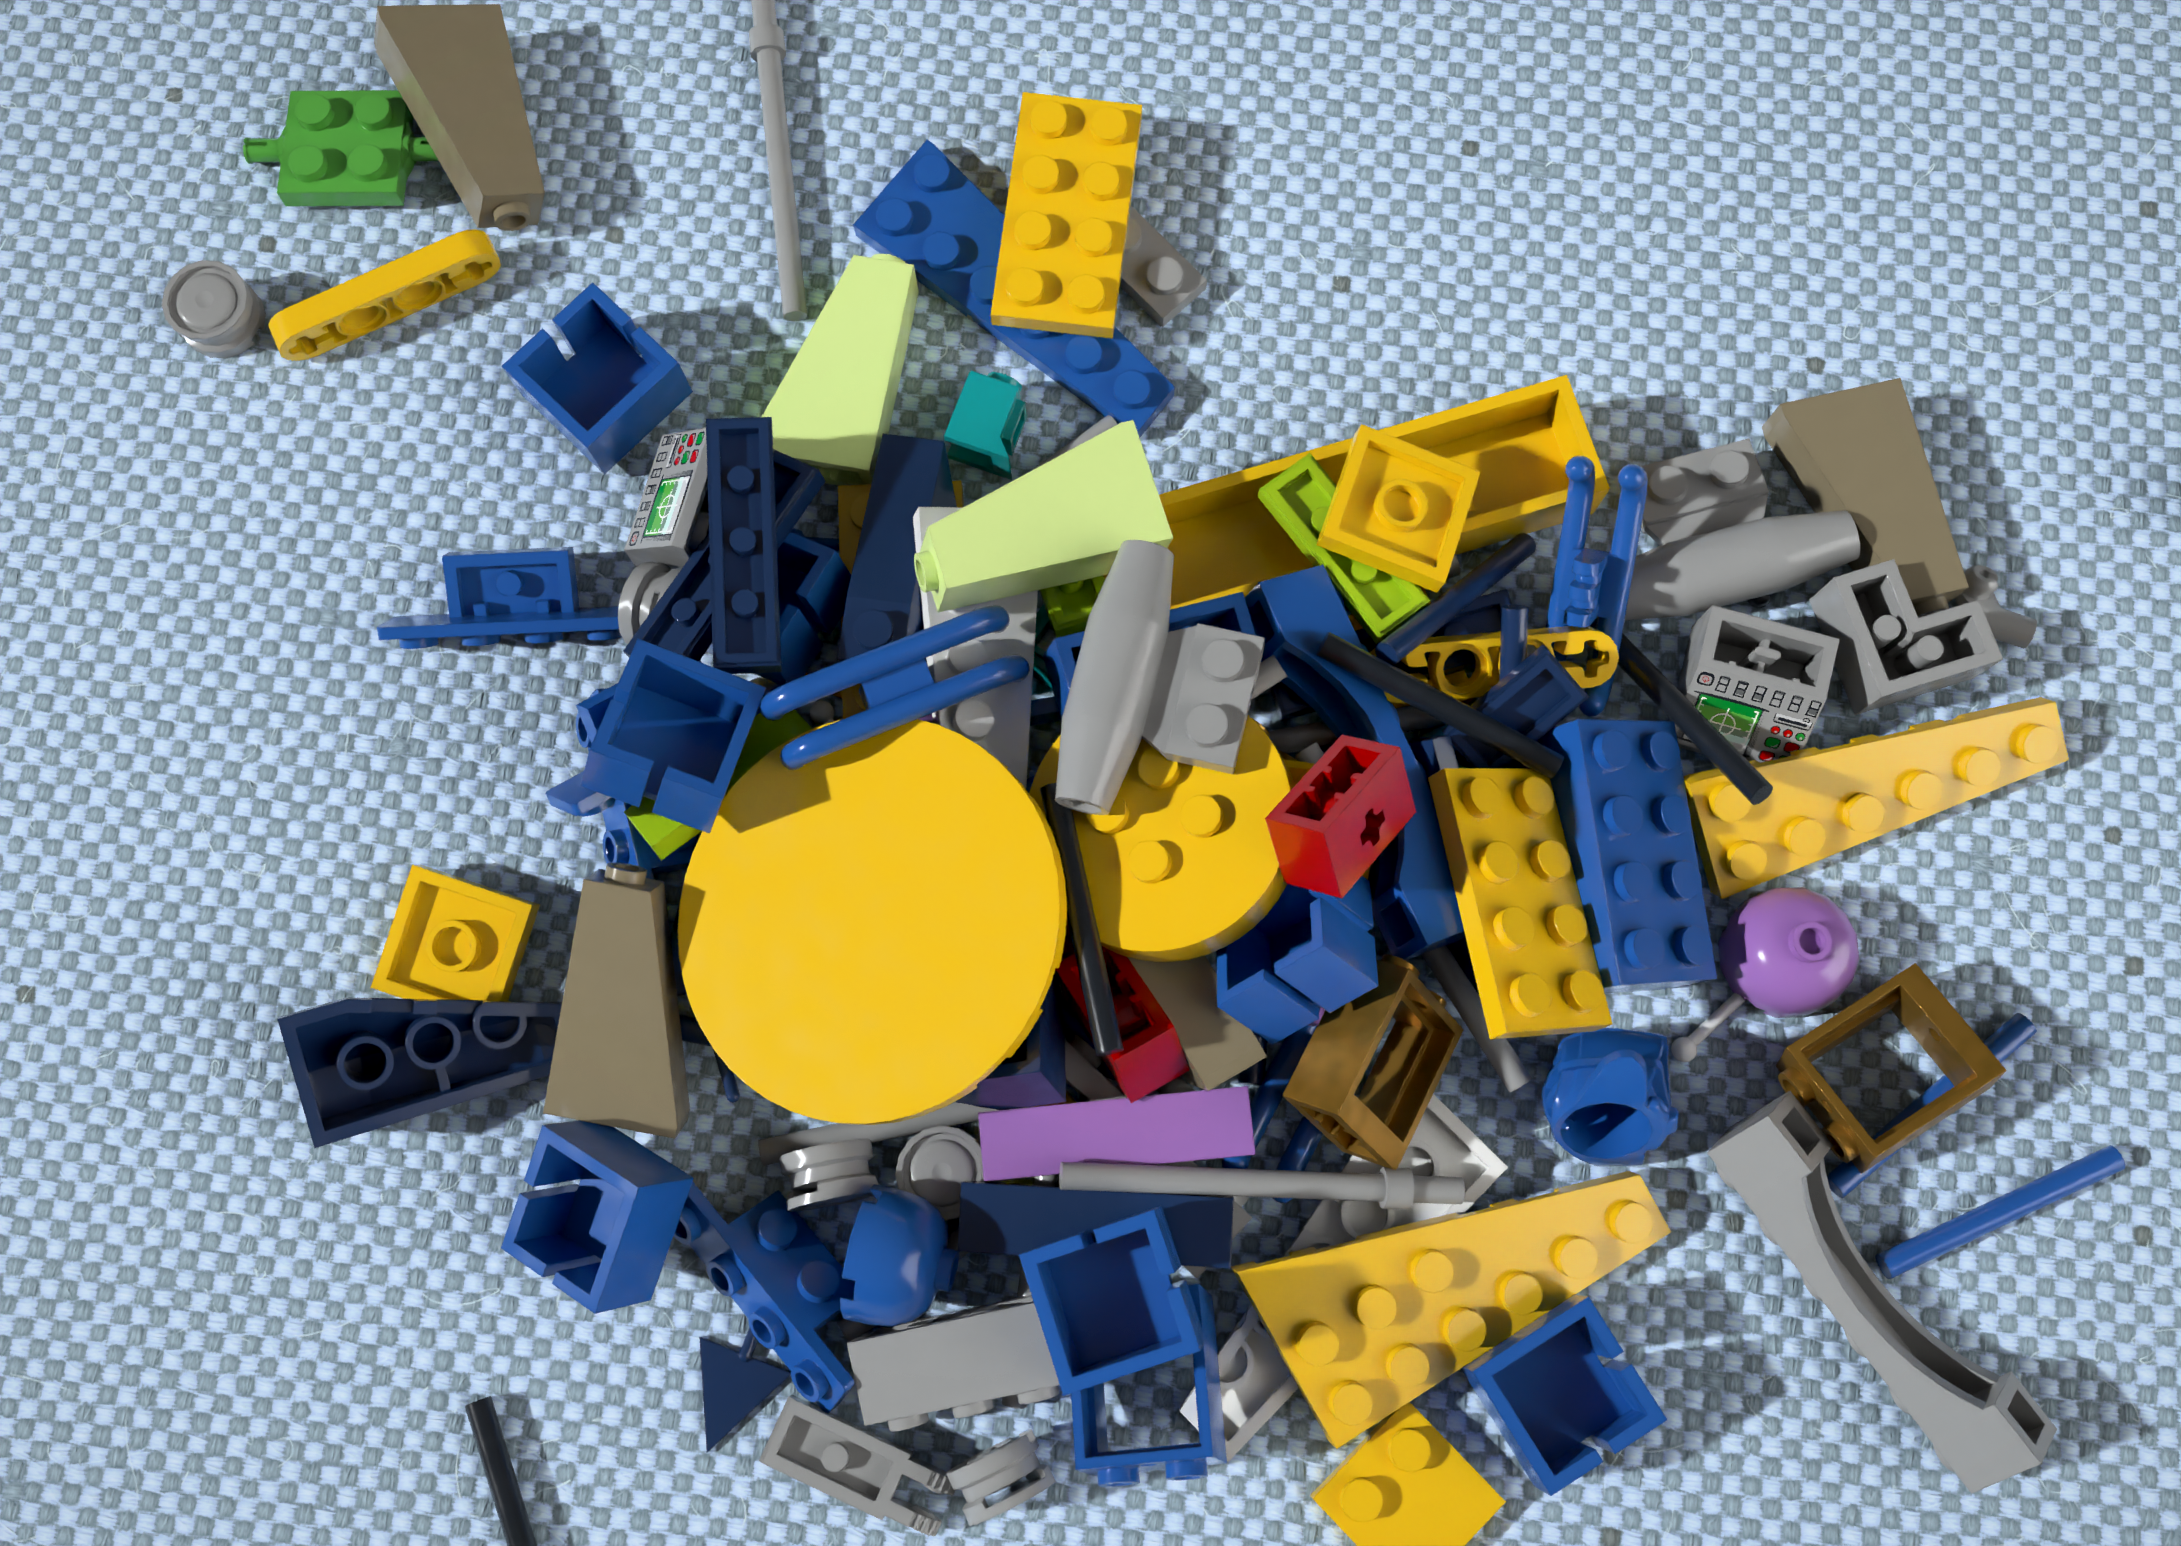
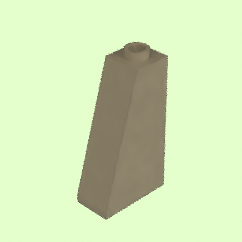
[374,4,545,231]
[1762,378,1969,618]
[543,862,690,1139]
[1127,955,1267,1091]

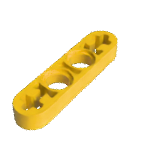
[268,229,501,361]
[1370,626,1619,703]

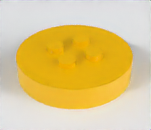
[1029,715,1295,962]

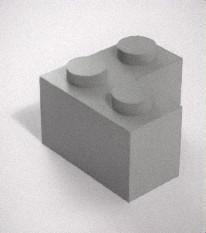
[1809,559,2003,715]

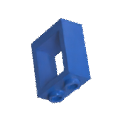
[1071,1284,1227,1487]

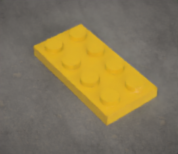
[990,92,1142,339]
[1428,768,1613,1040]

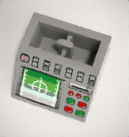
[624,428,709,569]
[1669,605,1840,763]

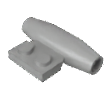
[1625,438,1860,621]
[1055,540,1265,815]

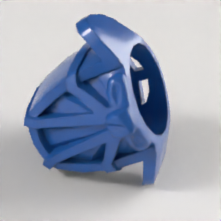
[1542,1028,1679,1167]

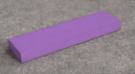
[978,1086,1255,1182]

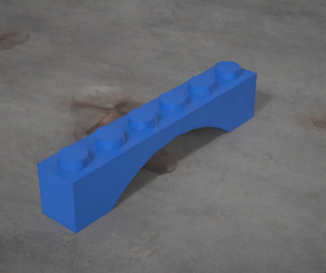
[1245,565,1465,960]

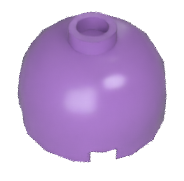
[1718,887,1859,1018]

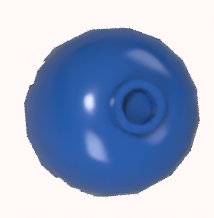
[840,1184,959,1326]

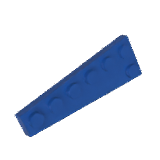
[853,139,1175,438]

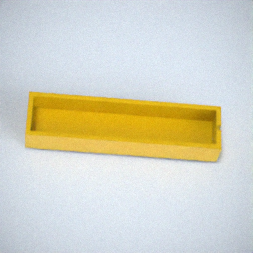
[1103,375,1610,610]

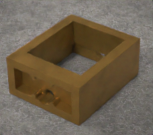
[1282,954,1464,1170]
[1776,963,2007,1174]

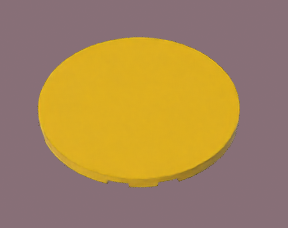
[678,719,1067,1125]

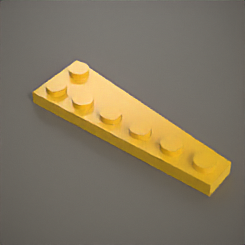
[1684,697,2069,899]

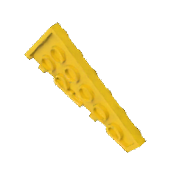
[1231,1171,1671,1449]

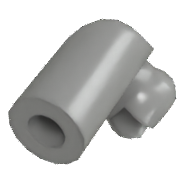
[1954,565,2037,649]

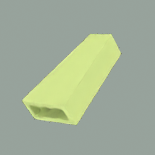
[762,254,919,486]
[914,420,1173,612]

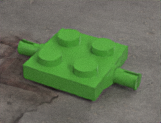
[243,90,439,206]

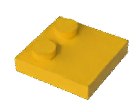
[1316,424,1481,593]
[370,864,540,1001]
[1310,1402,1506,1546]

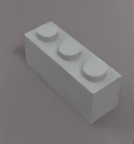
[847,1295,1060,1431]

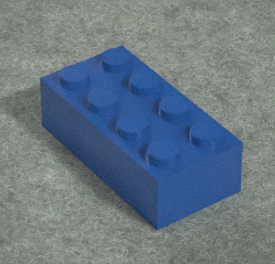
[1529,719,1717,993]

